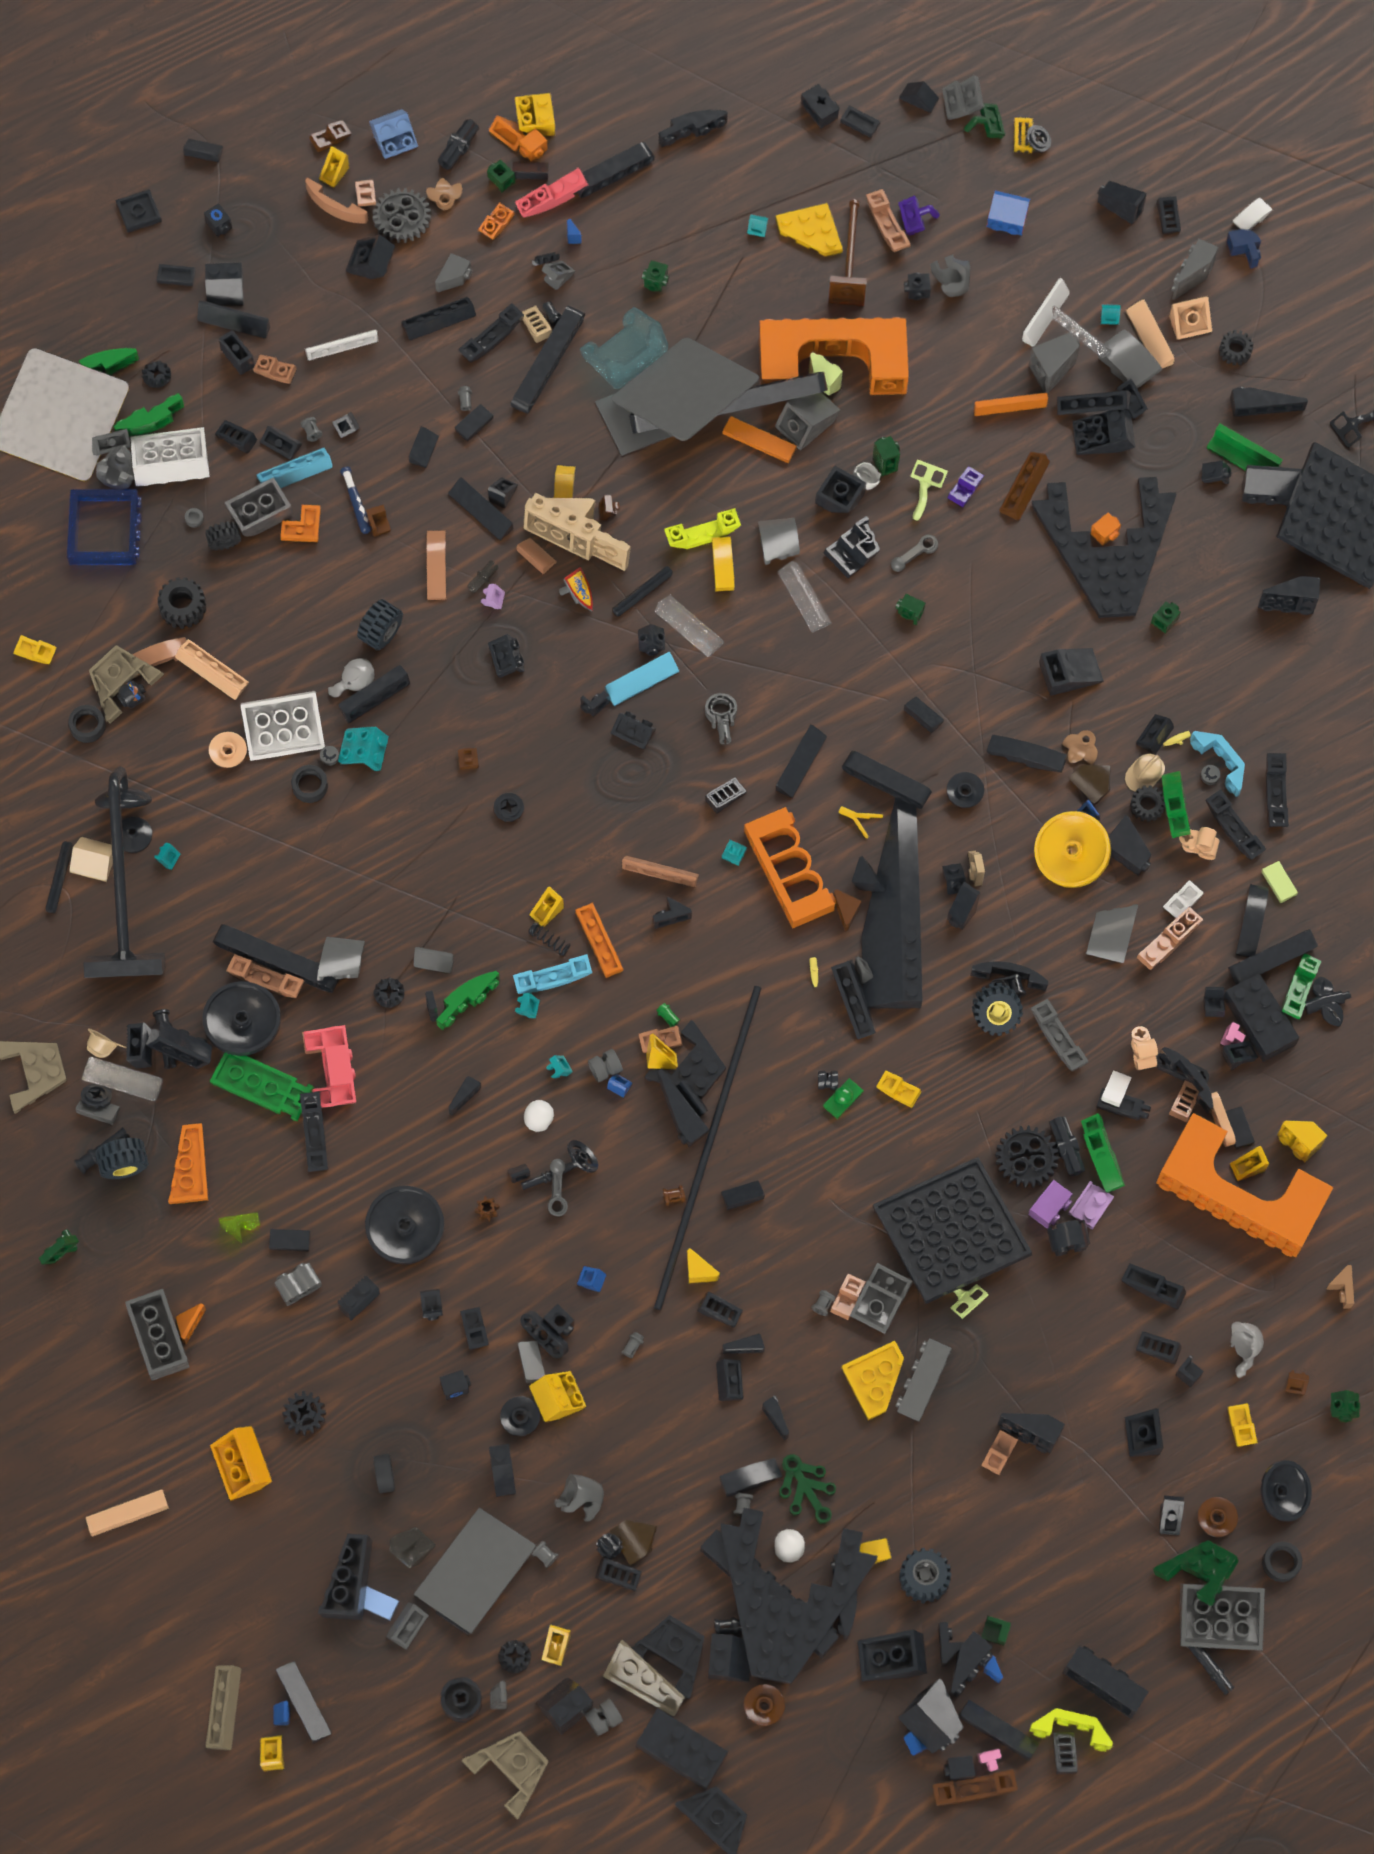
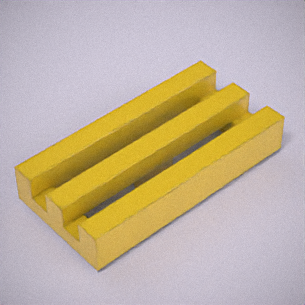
[1014,118,1033,153]

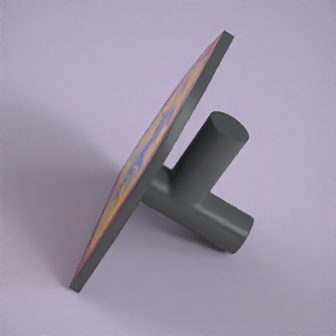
[559,567,593,611]

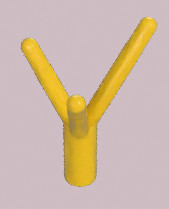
[839,806,883,839]

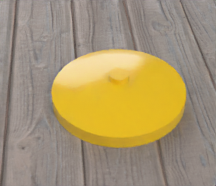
[1034,811,1111,888]

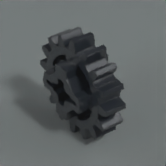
[282,1391,326,1436]

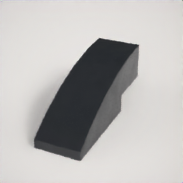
[1121,1263,1186,1310]
[719,1458,782,1498]

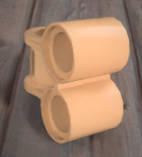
[1179,827,1220,860]
[1131,1027,1158,1070]

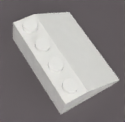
[131,427,210,486]
[241,691,325,761]

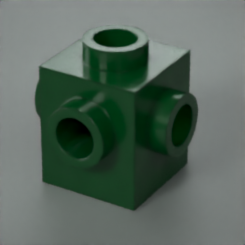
[642,260,669,292]
[1330,1390,1360,1422]

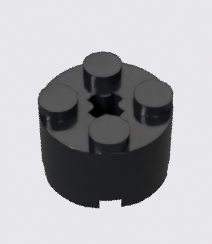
[1047,1220,1091,1256]
[440,1677,482,1723]

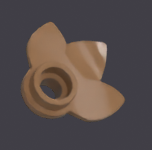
[426,178,462,210]
[1062,730,1098,765]

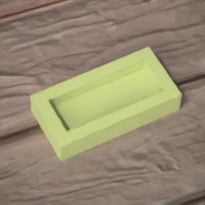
[1261,861,1298,903]

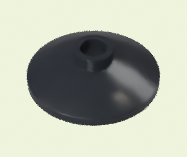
[946,772,984,808]
[122,817,152,853]
[500,1396,540,1436]

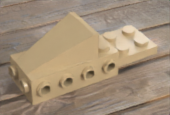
[524,493,630,571]

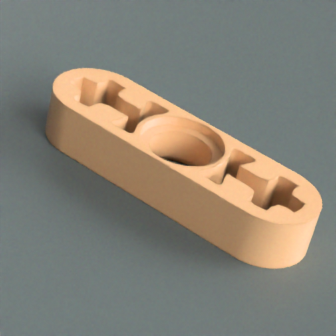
[1211,1092,1236,1147]

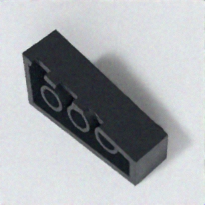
[318,1534,373,1620]

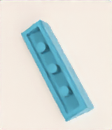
[256,448,333,488]
[605,652,679,706]

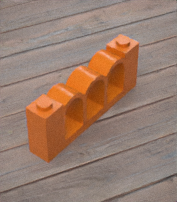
[744,807,836,928]

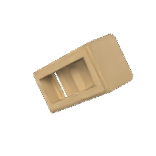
[522,306,552,343]

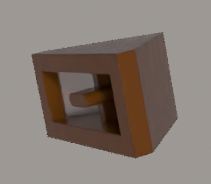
[833,889,861,931]

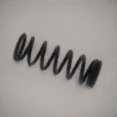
[528,921,570,956]

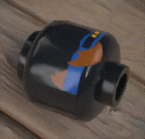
[117,680,146,709]

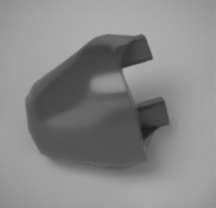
[930,255,971,297]
[96,445,134,490]
[554,1474,604,1521]

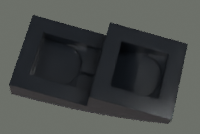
[460,1306,489,1350]

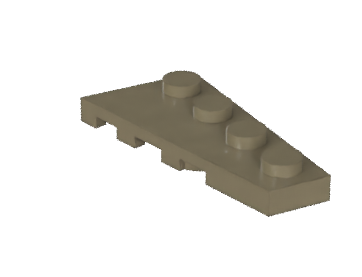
[603,1640,685,1716]

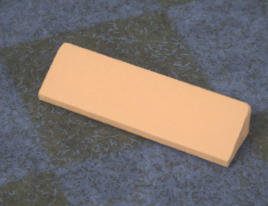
[1126,299,1174,368]
[175,639,249,700]
[85,1490,169,1536]

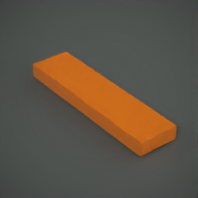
[974,393,1048,416]
[723,416,797,463]
[575,903,623,978]

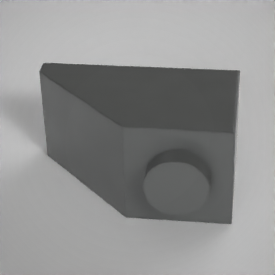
[435,253,473,292]

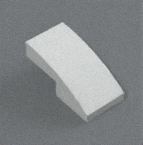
[1233,198,1272,230]
[1163,880,1204,918]
[1101,1070,1132,1107]

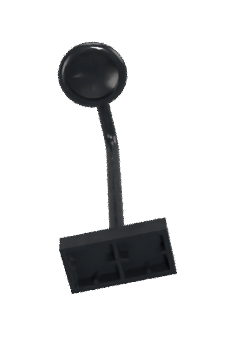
[83,766,166,978]

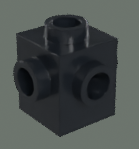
[904,272,931,300]
[638,624,665,656]

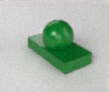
[823,1078,864,1119]

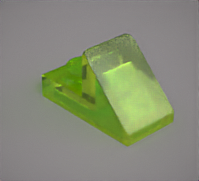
[219,1212,260,1243]

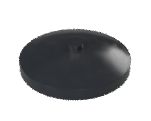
[202,981,281,1056]
[365,1186,444,1264]

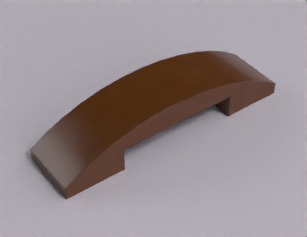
[933,1769,1018,1806]

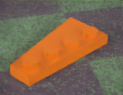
[168,1123,208,1204]

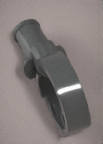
[705,693,737,744]

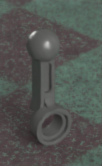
[891,534,938,572]
[547,1159,568,1216]

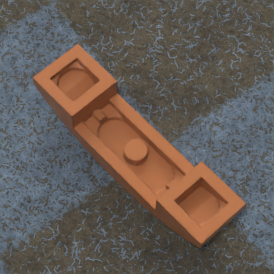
[305,178,368,223]
[866,189,911,252]
[427,531,446,600]
[132,637,186,677]
[226,954,304,998]

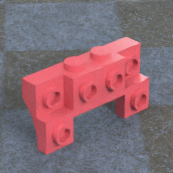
[303,1025,356,1108]

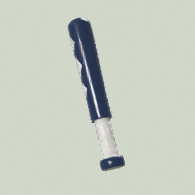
[340,466,371,534]

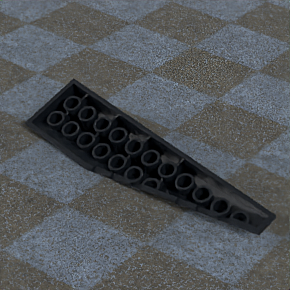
[862,797,923,1008]

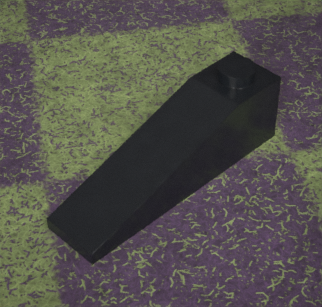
[1230,387,1308,417]
[831,959,876,1039]
[657,1068,709,1147]

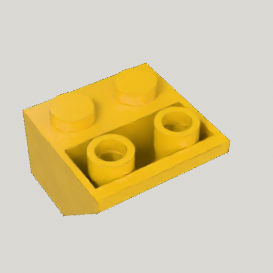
[515,93,555,137]
[1277,1121,1327,1162]
[529,1371,586,1422]

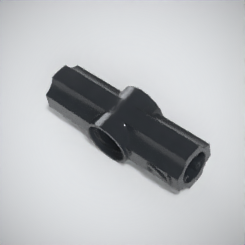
[438,119,479,169]
[1049,1116,1085,1177]

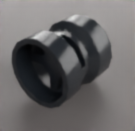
[818,1070,838,1090]

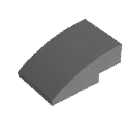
[1097,329,1162,388]
[850,1263,913,1334]

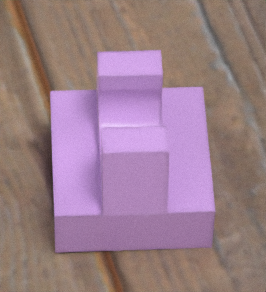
[481,584,505,609]

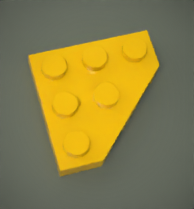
[776,203,843,256]
[841,1341,904,1420]

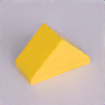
[319,147,349,187]
[554,465,576,498]
[529,886,564,927]
[646,1033,678,1069]
[1230,1146,1269,1181]
[687,1248,720,1283]
[542,1625,570,1666]
[261,1736,284,1771]

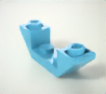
[1190,731,1245,797]

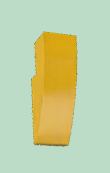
[712,537,734,591]

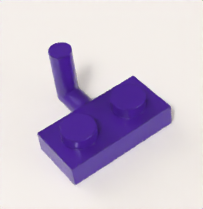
[898,196,940,236]

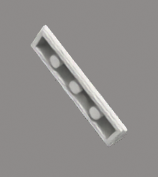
[1022,278,1069,347]
[305,330,378,360]

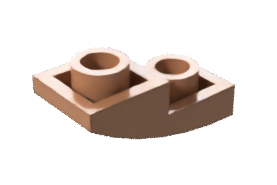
[254,355,297,384]

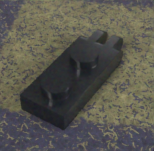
[1096,1088,1151,1120]

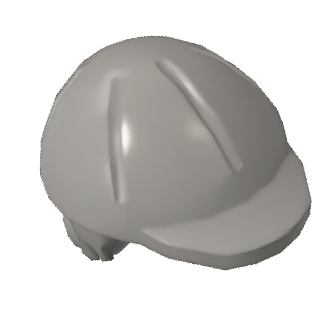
[328,658,375,697]
[1230,1322,1264,1378]

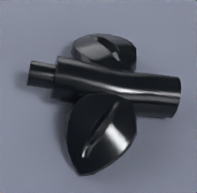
[1305,977,1351,1027]

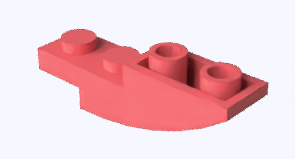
[515,168,588,218]

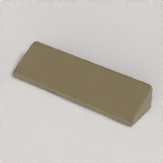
[206,1665,241,1750]

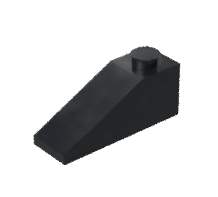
[947,882,980,930]

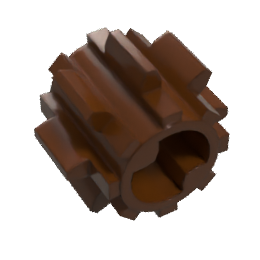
[475,1196,500,1222]

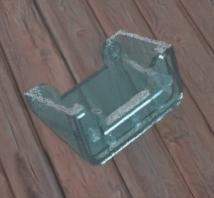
[579,307,668,389]

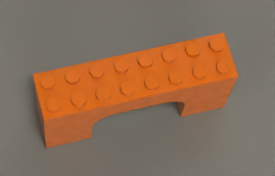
[759,317,909,395]
[1156,1113,1334,1257]

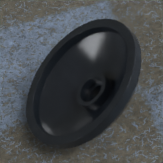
[1261,1460,1312,1521]

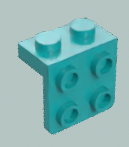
[338,727,389,771]

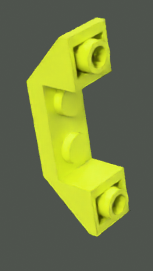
[664,508,741,549]
[1029,1709,1113,1752]

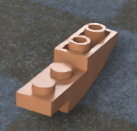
[1137,907,1203,970]

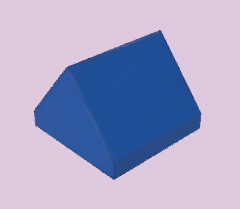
[1076,800,1100,820]
[607,1074,632,1098]

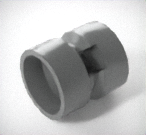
[587,1049,623,1083]
[585,1699,623,1737]

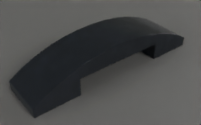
[458,303,524,363]
[1266,753,1289,827]
[1205,789,1266,860]
[1236,884,1269,958]
[970,961,1048,991]
[1160,1047,1214,1114]
[300,1092,328,1172]

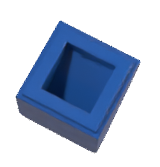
[567,219,582,244]
[577,1266,606,1292]
[983,1656,1003,1683]
[273,1701,290,1726]
[904,1732,927,1755]

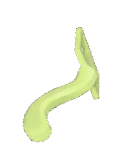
[910,459,948,521]
[951,1284,988,1319]

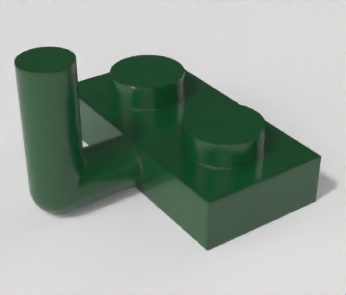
[964,103,1006,139]
[38,1229,79,1265]

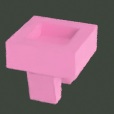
[1220,1022,1246,1046]
[977,1749,1001,1771]

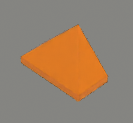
[489,116,525,151]
[176,1303,206,1344]

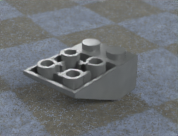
[1171,239,1219,300]

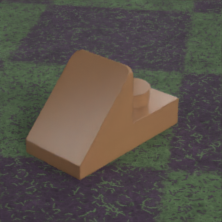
[1327,1265,1354,1309]

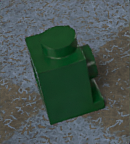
[487,159,515,193]
[895,594,926,626]
[1151,601,1181,634]

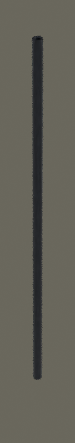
[654,986,762,1311]

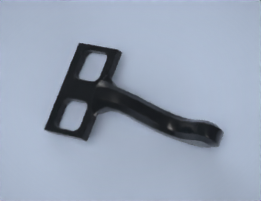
[1329,410,1374,448]

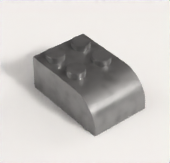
[225,477,293,536]

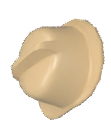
[1125,754,1165,792]
[87,1028,126,1058]

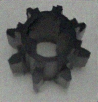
[596,1533,623,1560]

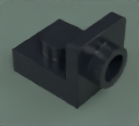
[580,690,610,717]

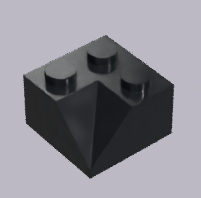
[815,466,866,513]

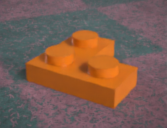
[281,505,321,542]

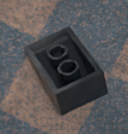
[858,1629,927,1681]

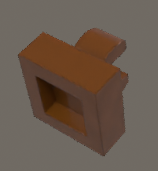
[598,495,620,520]
[458,748,479,770]
[1285,1370,1309,1395]

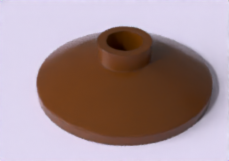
[1198,1497,1238,1537]
[744,1684,785,1726]

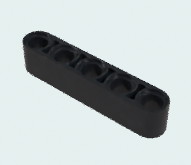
[577,142,655,198]
[842,751,932,809]
[1228,929,1318,985]

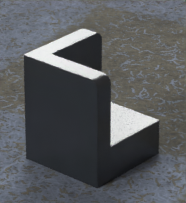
[1175,1355,1204,1388]

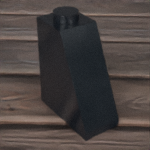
[1097,180,1147,225]
[1109,815,1151,876]
[489,1444,516,1497]

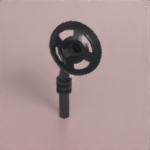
[521,1140,598,1190]

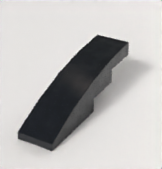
[987,734,1068,773]

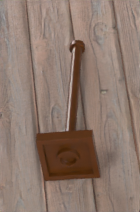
[828,199,867,306]

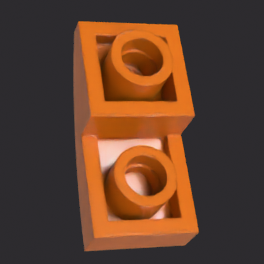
[478,203,515,240]

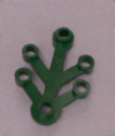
[779,1454,836,1524]

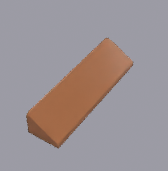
[622,856,699,887]

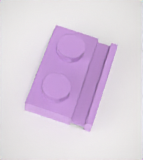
[1069,1181,1114,1230]

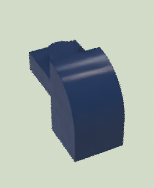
[1226,229,1261,269]

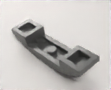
[1031,999,1089,1071]

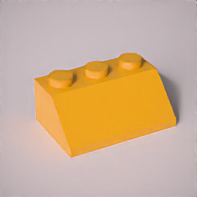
[210,1426,272,1500]

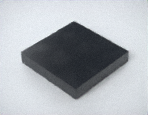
[116,189,162,233]

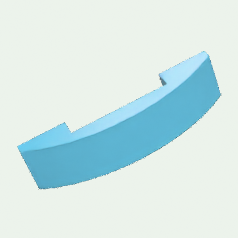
[513,954,592,994]

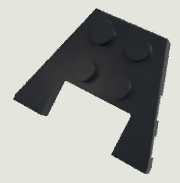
[645,1020,726,1098]
[632,1615,705,1700]

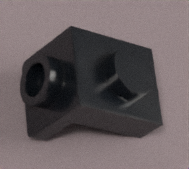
[1202,460,1232,484]
[942,863,966,895]
[1203,987,1225,1017]
[420,1289,443,1320]

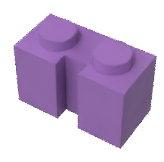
[1028,1180,1072,1228]

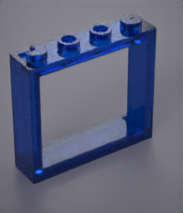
[67,489,142,565]

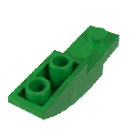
[113,393,184,437]
[1162,771,1191,838]
[436,971,500,1030]
[1081,1113,1125,1193]

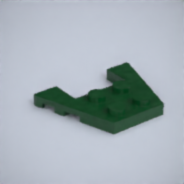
[1153,1540,1239,1606]

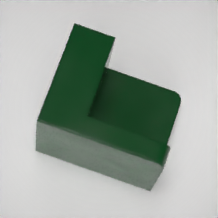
[981,1616,1011,1646]

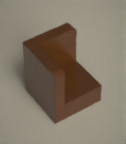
[366,504,391,537]

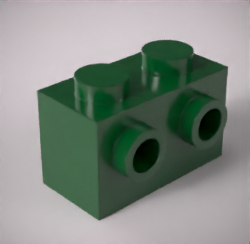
[872,436,900,477]

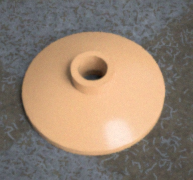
[209,732,247,768]

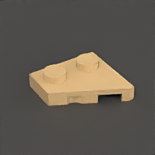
[968,851,985,886]

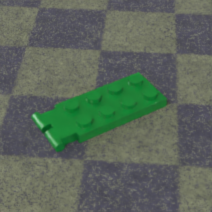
[210,1053,315,1122]

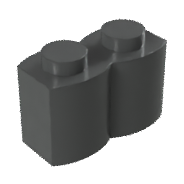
[275,1263,322,1306]

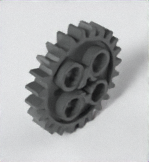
[373,188,431,243]

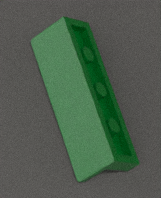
[1207,423,1283,471]

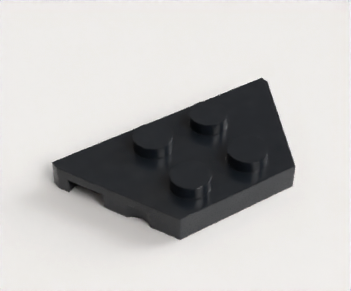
[674,1786,747,1854]

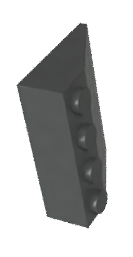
[1180,1584,1265,1650]

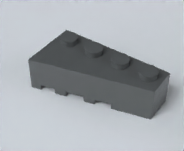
[895,1338,952,1422]

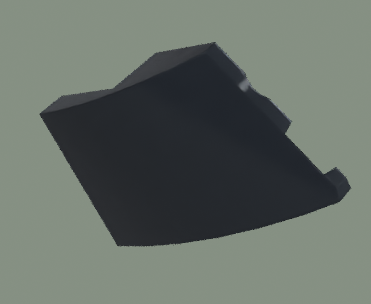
[823,516,880,579]

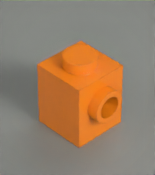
[519,129,547,162]
[1090,513,1121,546]

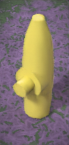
[1163,731,1191,746]
[809,957,818,987]

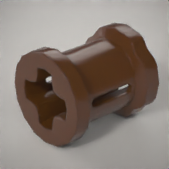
[663,1185,686,1206]

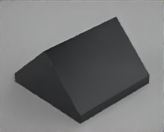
[1125,1408,1164,1457]

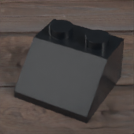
[346,234,395,279]
[205,263,244,306]
[708,1634,750,1683]

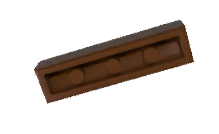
[999,452,1050,520]

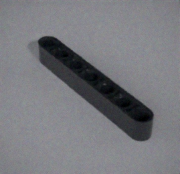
[511,306,585,414]
[213,924,339,993]

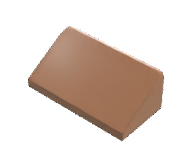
[517,538,556,574]

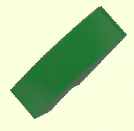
[78,348,139,376]

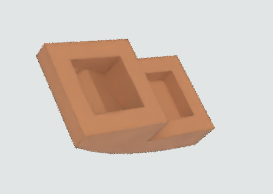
[355,180,376,207]
[639,1026,683,1053]
[830,1274,866,1320]
[981,1430,1018,1475]

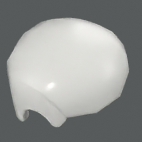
[853,462,881,490]
[524,1100,554,1132]
[774,1529,805,1563]

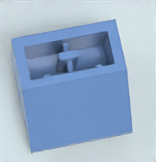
[369,109,418,159]

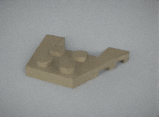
[89,645,164,724]
[0,1041,67,1114]
[462,1731,549,1820]

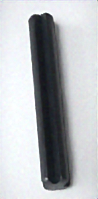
[612,566,673,617]
[45,841,73,913]

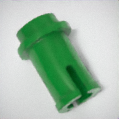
[656,1003,680,1027]

